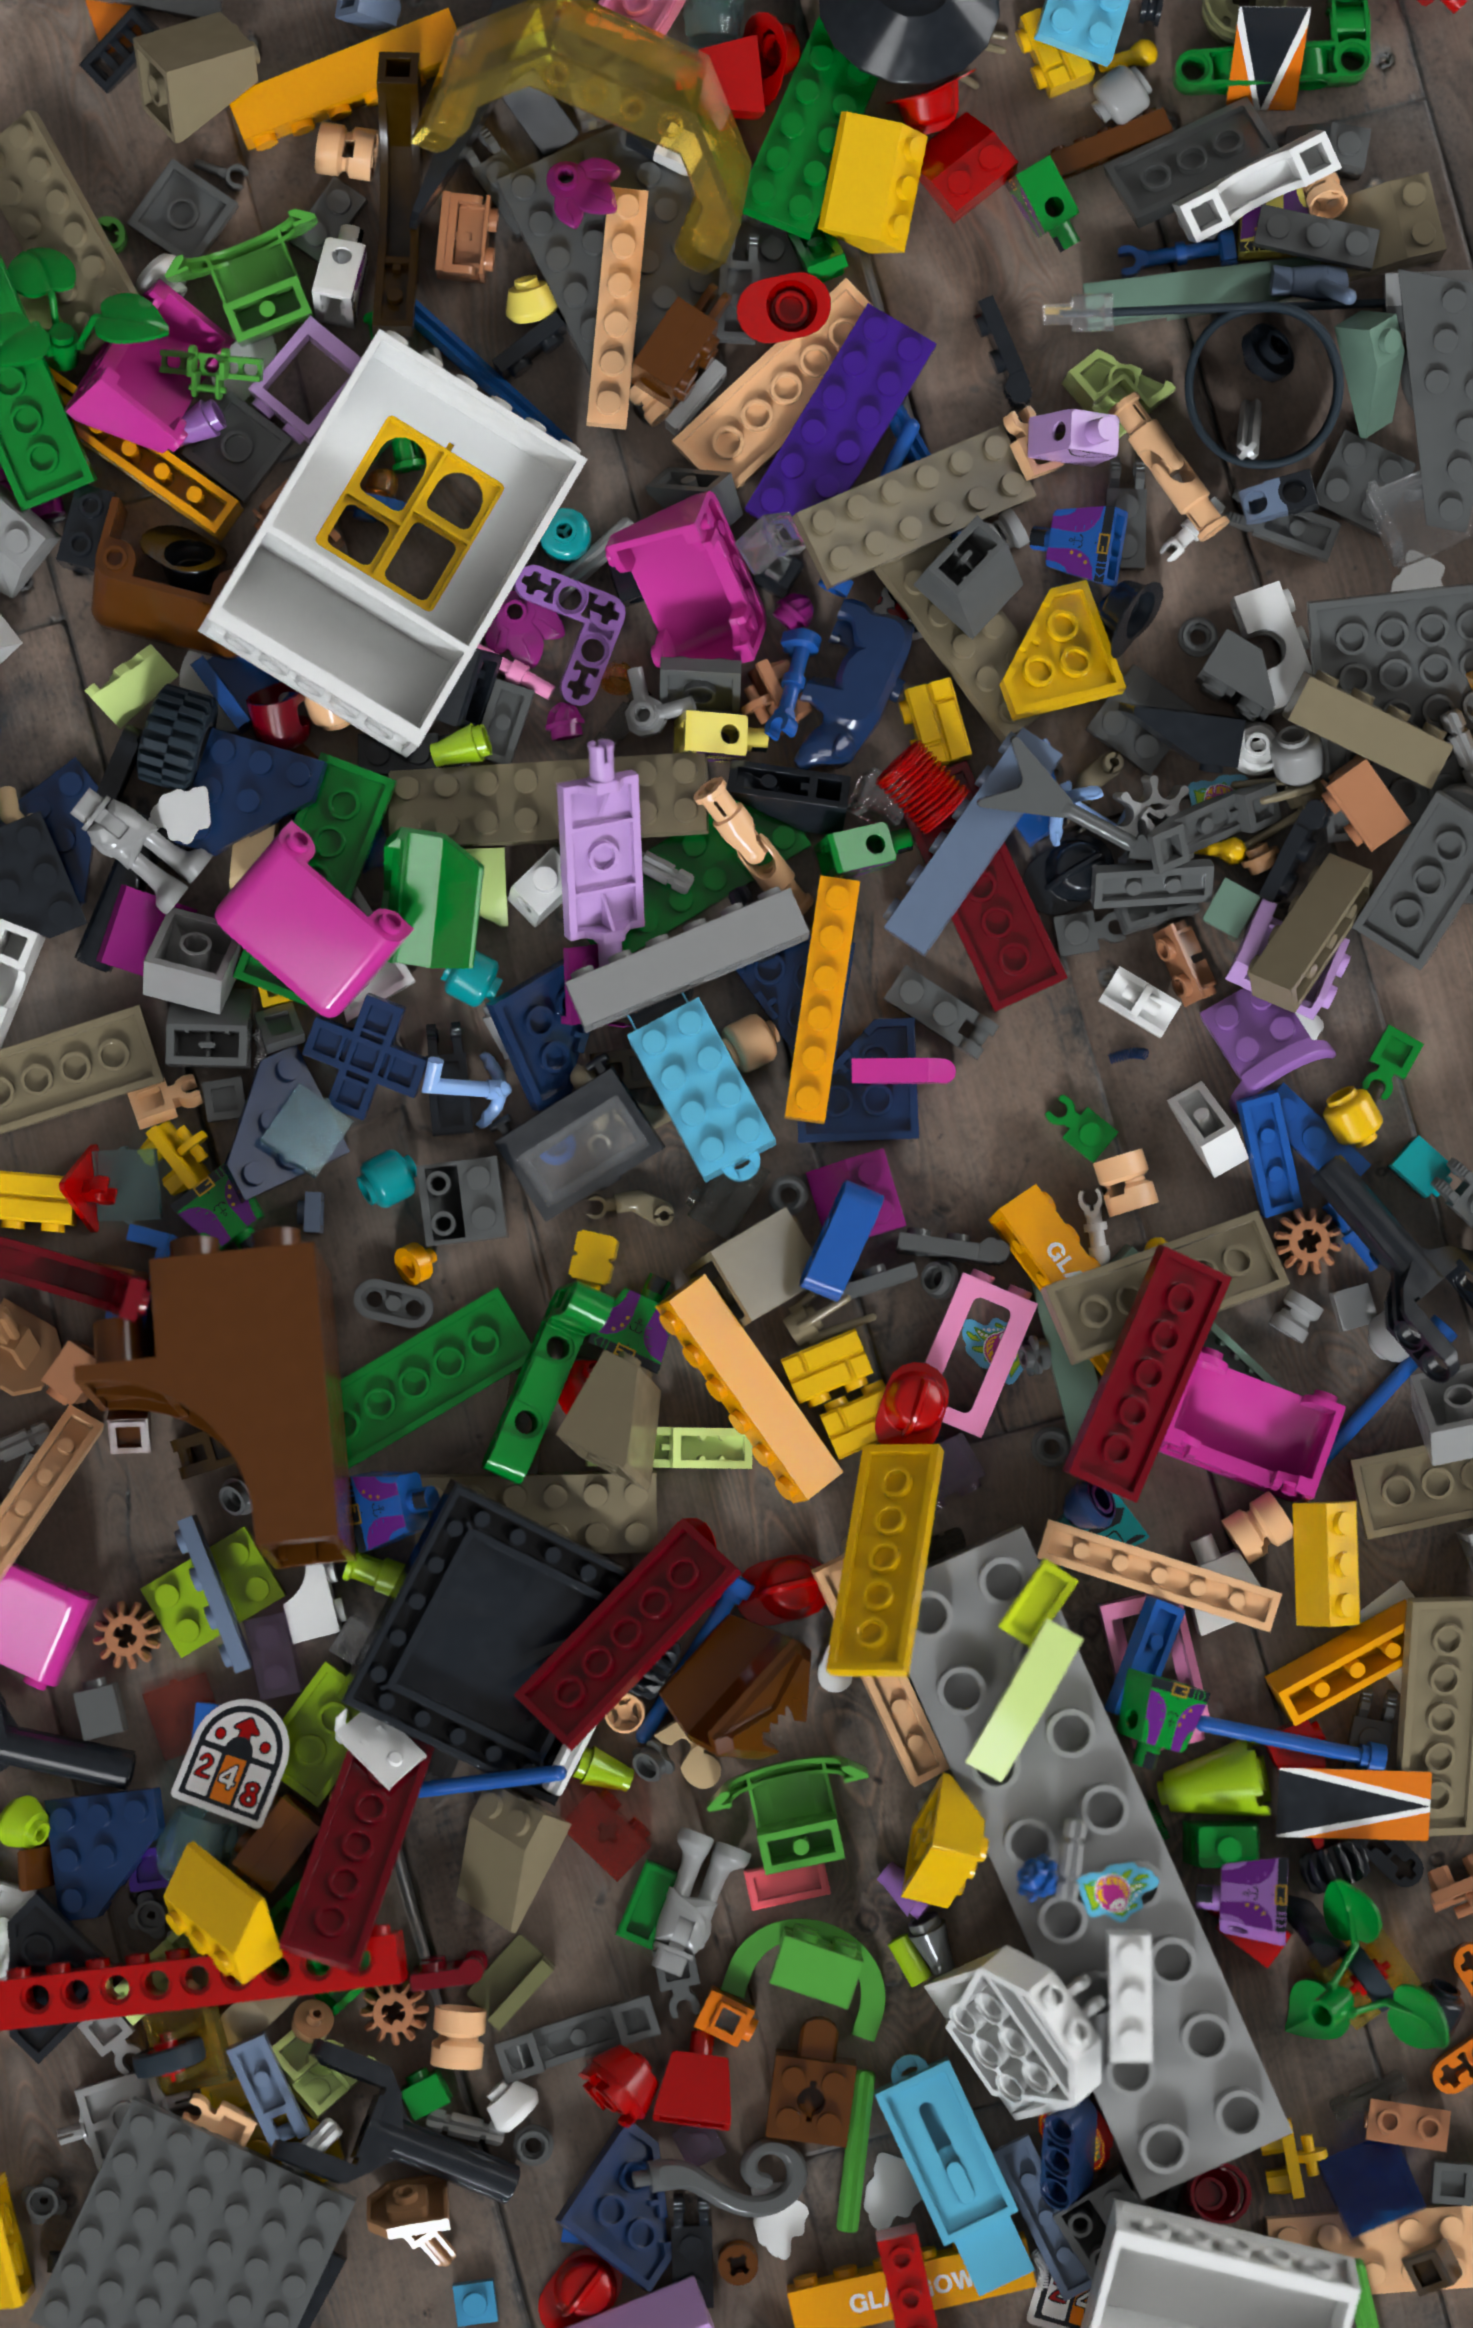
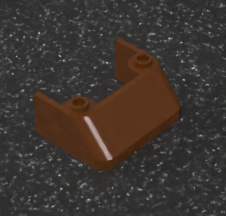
[91,496,239,660]

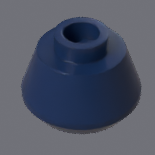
[1063,1479,1116,1529]

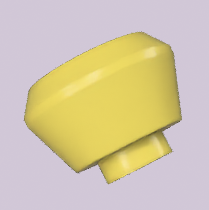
[505,275,558,324]

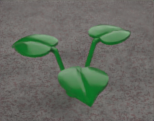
[0,247,169,371]
[1285,1879,1449,2049]

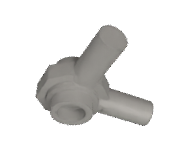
[625,667,696,738]

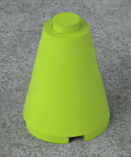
[1157,1740,1272,1817]

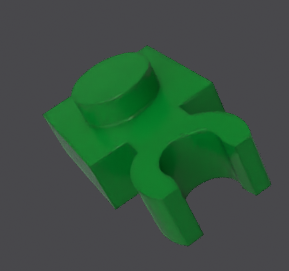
[1360,1025,1424,1101]
[1044,1095,1119,1164]

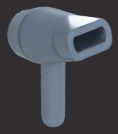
[1269,264,1357,305]

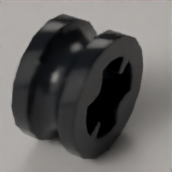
[1138,0,1164,27]

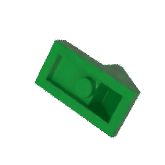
[786,218,848,282]

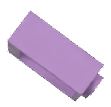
[248,315,361,445]

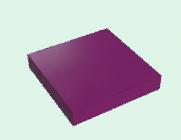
[96,884,197,976]

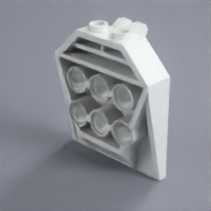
[923,1946,1106,2121]

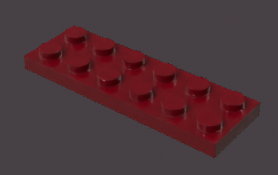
[897,760,1068,1013]
[1062,1244,1232,1503]
[514,1518,742,1752]
[279,1737,435,1974]

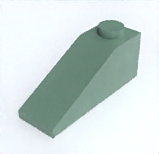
[1334,310,1405,438]

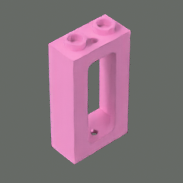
[924,1269,1038,1438]
[1097,1593,1210,1750]

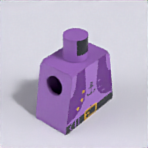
[1196,1857,1289,1946]

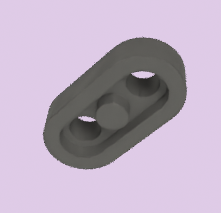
[354,1279,434,1328]

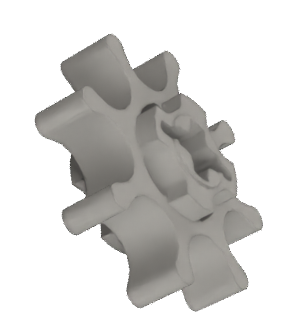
[1113,775,1194,864]

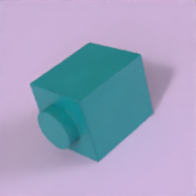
[1386,1135,1453,1199]

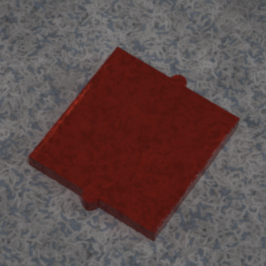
[142,1672,216,1761]

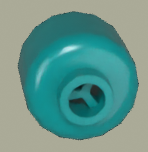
[540,508,592,564]
[440,950,503,1007]
[356,1149,417,1208]

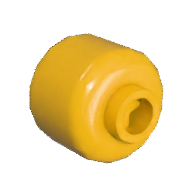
[1323,1086,1383,1148]

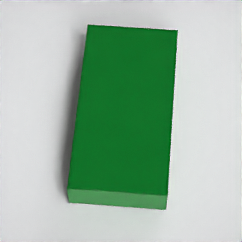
[615,1858,678,1950]

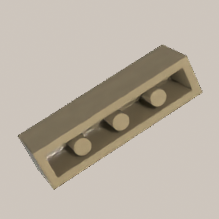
[1282,670,1454,789]
[1247,853,1374,1013]

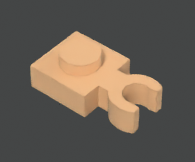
[1003,406,1064,481]
[127,1074,203,1130]
[182,2093,258,2147]

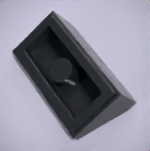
[500,68,580,158]
[1287,1895,1348,1969]

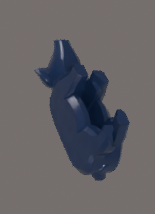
[793,599,915,770]

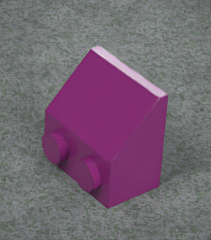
[806,1148,907,1238]

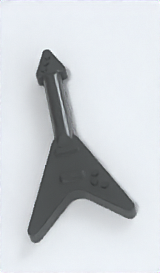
[977,736,1152,861]

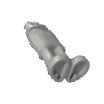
[70,788,213,915]
[651,1827,752,1977]

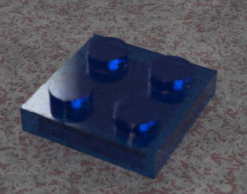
[1318,2140,1427,2240]

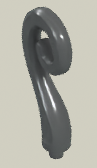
[632,2137,808,2218]

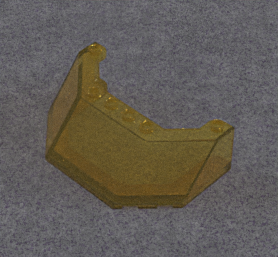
[410,0,752,275]

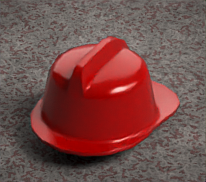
[743,11,801,107]
[886,68,977,135]
[736,272,831,343]
[875,1362,949,1444]
[736,1554,826,1626]
[538,2248,623,2328]

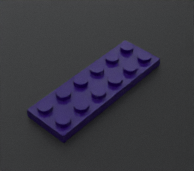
[745,303,937,547]

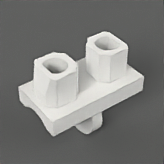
[1099,966,1182,1038]

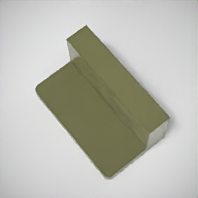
[467,1934,556,2031]

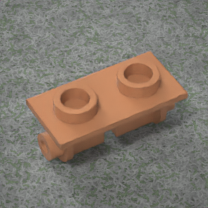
[1152,920,1217,1007]
[1363,2098,1451,2152]

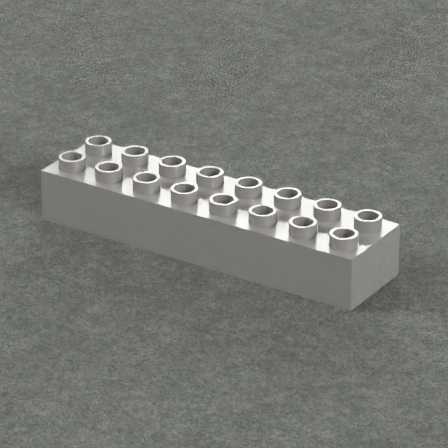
[909,1523,1293,2200]

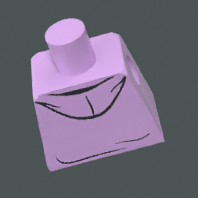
[1028,409,1119,467]

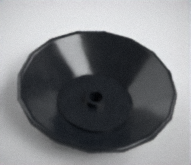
[819,0,1000,84]

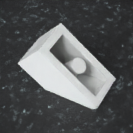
[1167,1081,1249,1178]

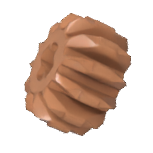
[1273,1208,1342,1276]
[93,1601,162,1669]
[360,1978,430,2046]

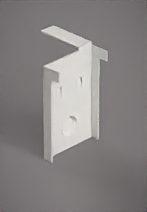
[335,1708,427,1791]

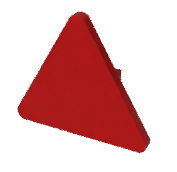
[59,1144,118,1233]

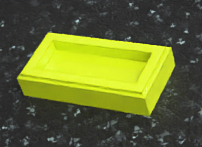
[997,1558,1079,1648]

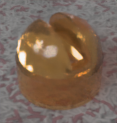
[364,468,398,499]
[601,661,631,696]

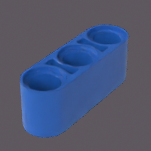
[799,1180,884,1302]

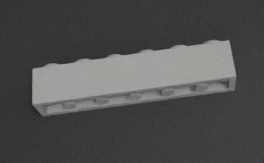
[565,887,810,1033]

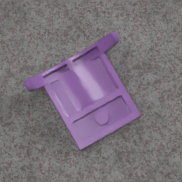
[1200,988,1337,1114]

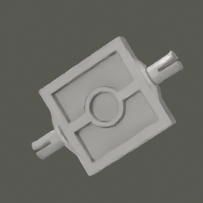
[57,2071,194,2169]

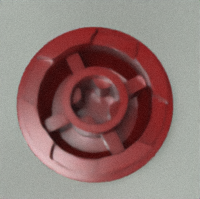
[578,2045,659,2128]

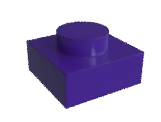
[129,1845,172,1892]

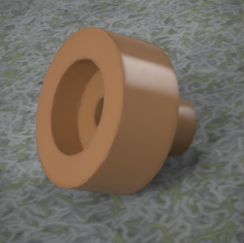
[291,1999,334,2044]

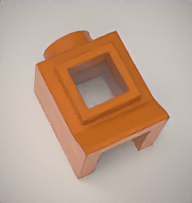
[693,1985,759,2048]

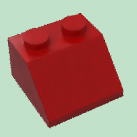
[919,111,1019,224]

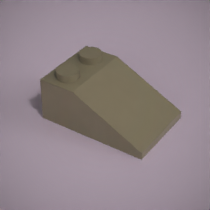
[1308,172,1447,282]
[457,1787,572,1934]

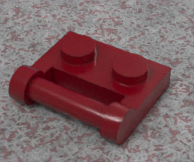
[410,1949,488,1992]

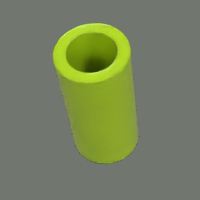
[887,1932,932,1987]

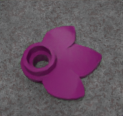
[546,157,621,229]
[485,590,565,668]

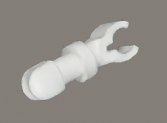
[1160,496,1226,562]
[1078,1187,1110,1266]

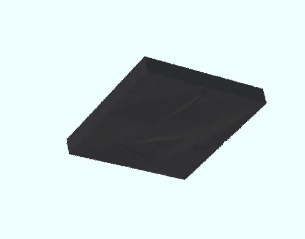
[337,1479,632,1806]

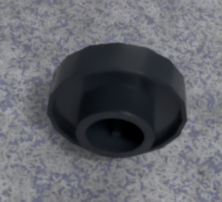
[1241,323,1295,382]

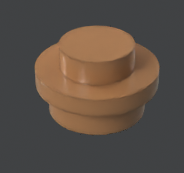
[1240,842,1280,876]

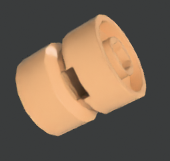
[315,122,379,182]
[1093,1148,1159,1218]
[1221,1491,1293,1565]
[430,2004,487,2070]

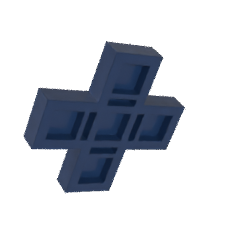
[302,993,428,1120]

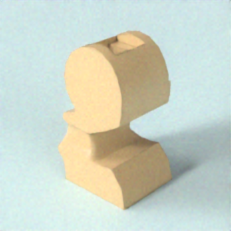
[654,1720,721,1789]

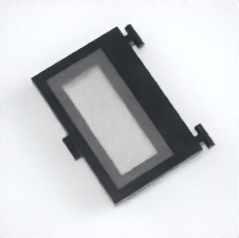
[488,1052,665,1222]

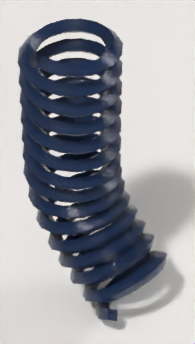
[1108,1047,1149,1064]

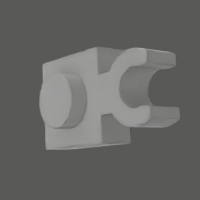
[77,2016,145,2075]

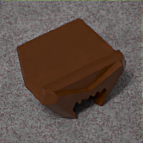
[659,1614,812,1760]

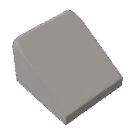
[1329,1283,1377,1332]

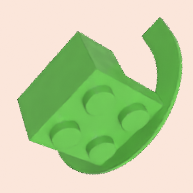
[165,209,318,348]
[707,1755,869,1875]
[721,1918,885,2042]

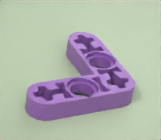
[514,565,626,706]

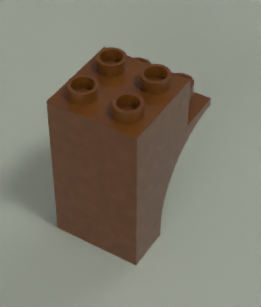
[73,1227,357,1569]

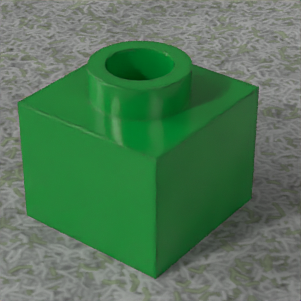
[401,2066,453,2121]

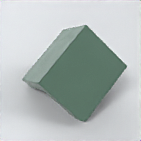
[1203,877,1261,942]

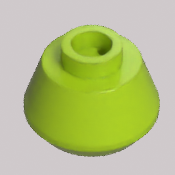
[0,1795,50,1849]

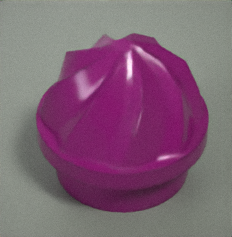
[772,593,814,630]
[545,702,585,741]

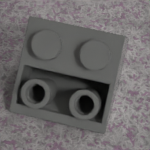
[913,515,1024,640]
[1194,629,1275,723]
[165,988,254,1069]
[416,1156,509,1247]
[1052,2163,1148,2280]

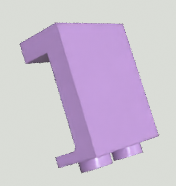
[1225,898,1351,1020]

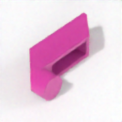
[852,1058,956,1085]

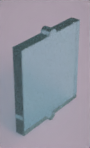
[260,1083,354,1179]
[92,1145,163,1224]

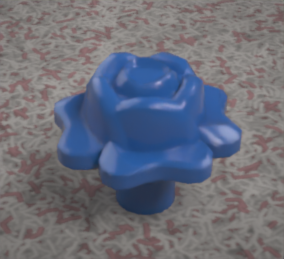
[1017,1853,1057,1902]

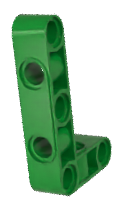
[1172,0,1371,96]
[481,1281,614,1485]

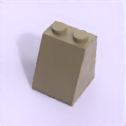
[133,12,260,144]
[682,1207,812,1327]
[556,1349,661,1491]

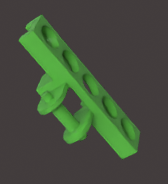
[159,344,264,400]

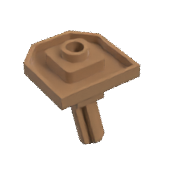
[0,1298,62,1396]
[367,2174,457,2267]

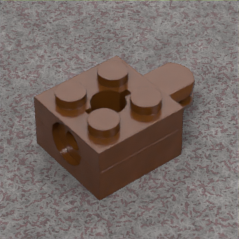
[631,283,733,409]
[232,1791,324,1893]
[765,2015,857,2148]

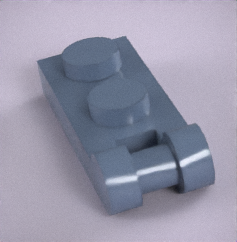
[226,2031,311,2148]

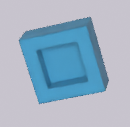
[452,2278,499,2327]

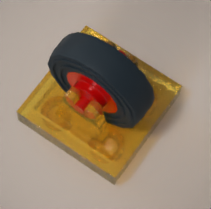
[1307,1928,1422,2031]
[132,2005,238,2095]

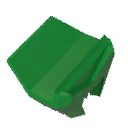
[381,826,484,969]

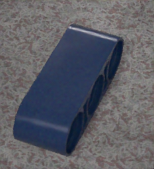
[1040,2097,1097,2210]

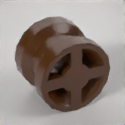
[718,2239,758,2285]

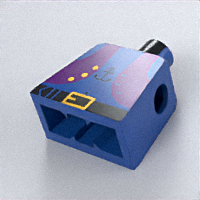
[1029,506,1129,588]
[349,1471,440,1553]

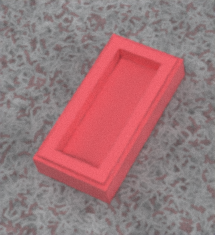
[744,1863,831,1911]

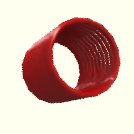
[875,740,969,834]

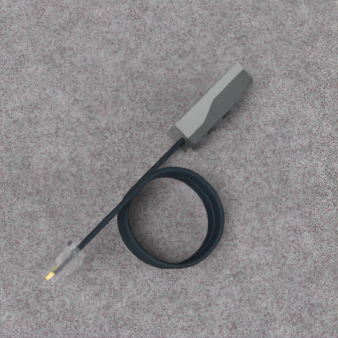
[1043,269,1473,469]

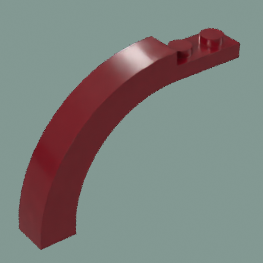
[0,1236,151,1322]

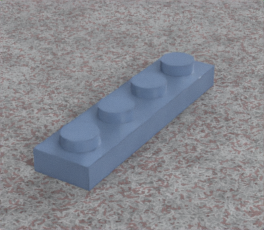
[174,1514,255,1674]
[992,2133,1093,2302]

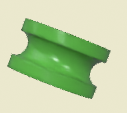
[97,216,128,255]

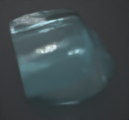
[680,0,745,56]
[156,1805,238,1882]

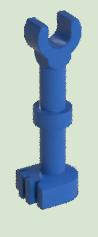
[1118,229,1238,278]
[764,628,822,741]

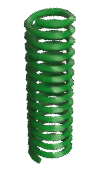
[1146,1799,1171,1840]

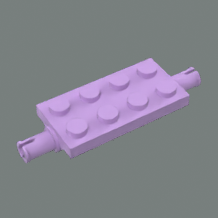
[557,739,645,968]

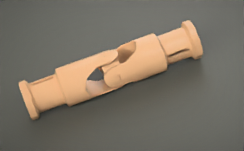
[1108,392,1230,542]
[693,777,814,915]

